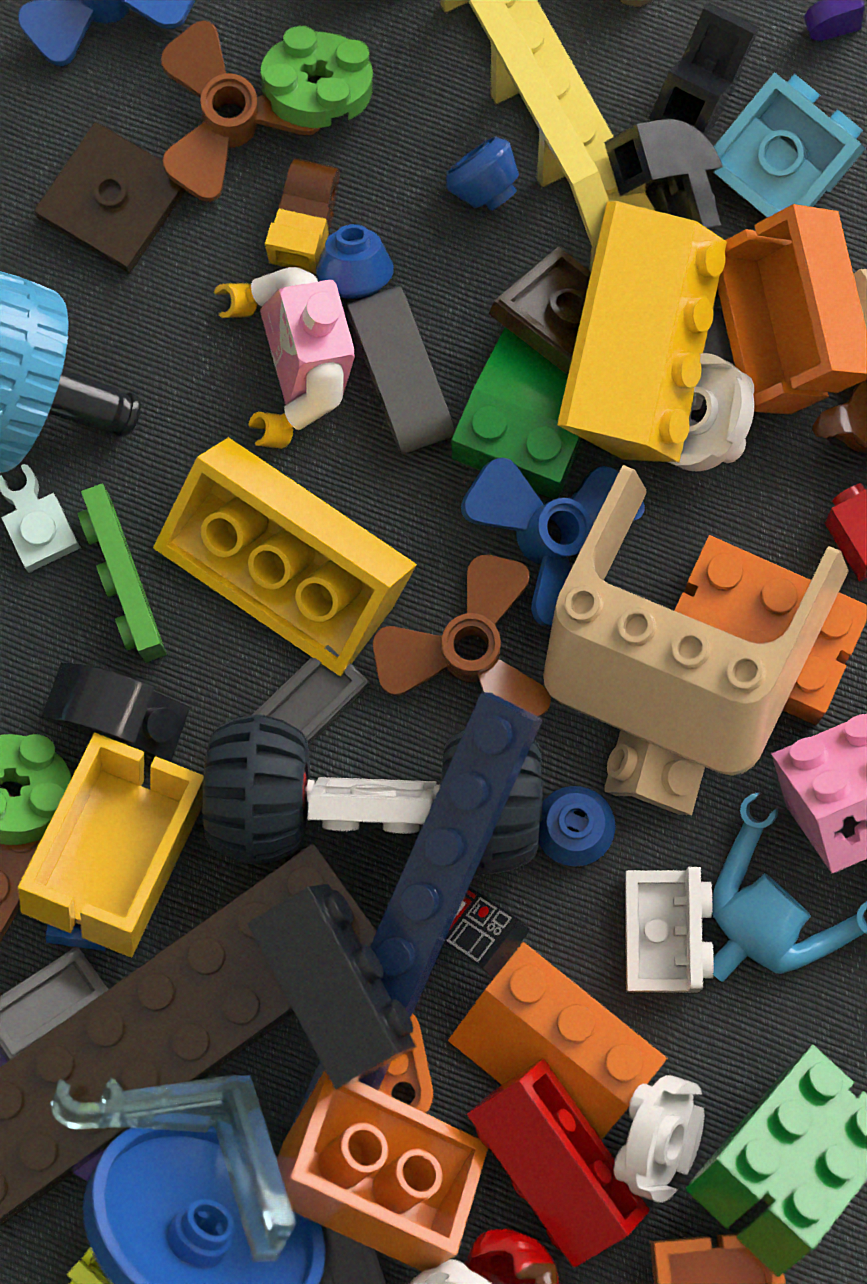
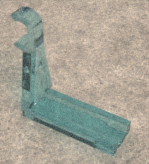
[51,1075,295,1262]

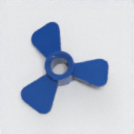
[18,0,195,66]
[461,458,645,627]

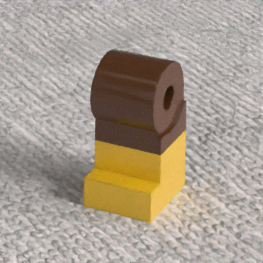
[265,159,340,274]

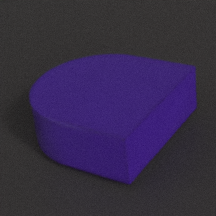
[804,0,865,41]

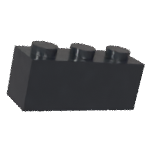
[247,884,417,1089]

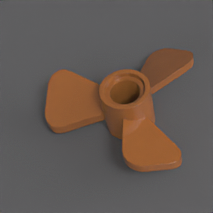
[161,21,320,202]
[373,555,551,717]

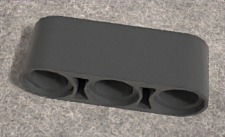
[346,285,455,455]

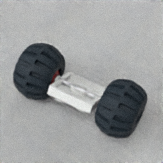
[203,714,543,874]

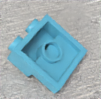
[714,72,866,217]

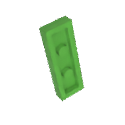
[78,483,167,663]

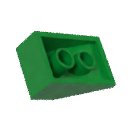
[451,327,583,500]

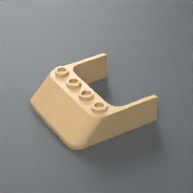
[543,466,848,776]

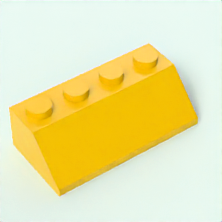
[557,201,727,463]
[153,437,417,677]

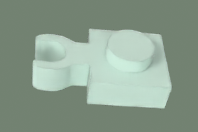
[0,464,81,573]

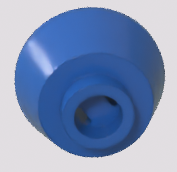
[446,137,519,211]
[316,224,393,299]
[538,786,615,867]

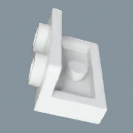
[625,867,714,993]

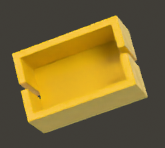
[18,732,204,958]

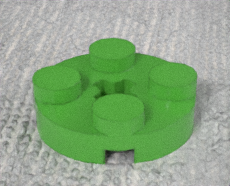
[261,26,373,128]
[0,734,71,845]

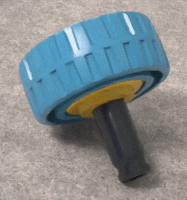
[0,271,141,473]

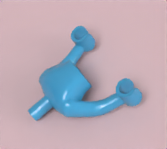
[712,792,867,982]

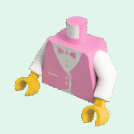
[214,267,355,448]

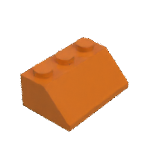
[448,942,667,1140]
[264,1071,488,1272]

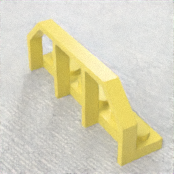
[440,0,655,271]

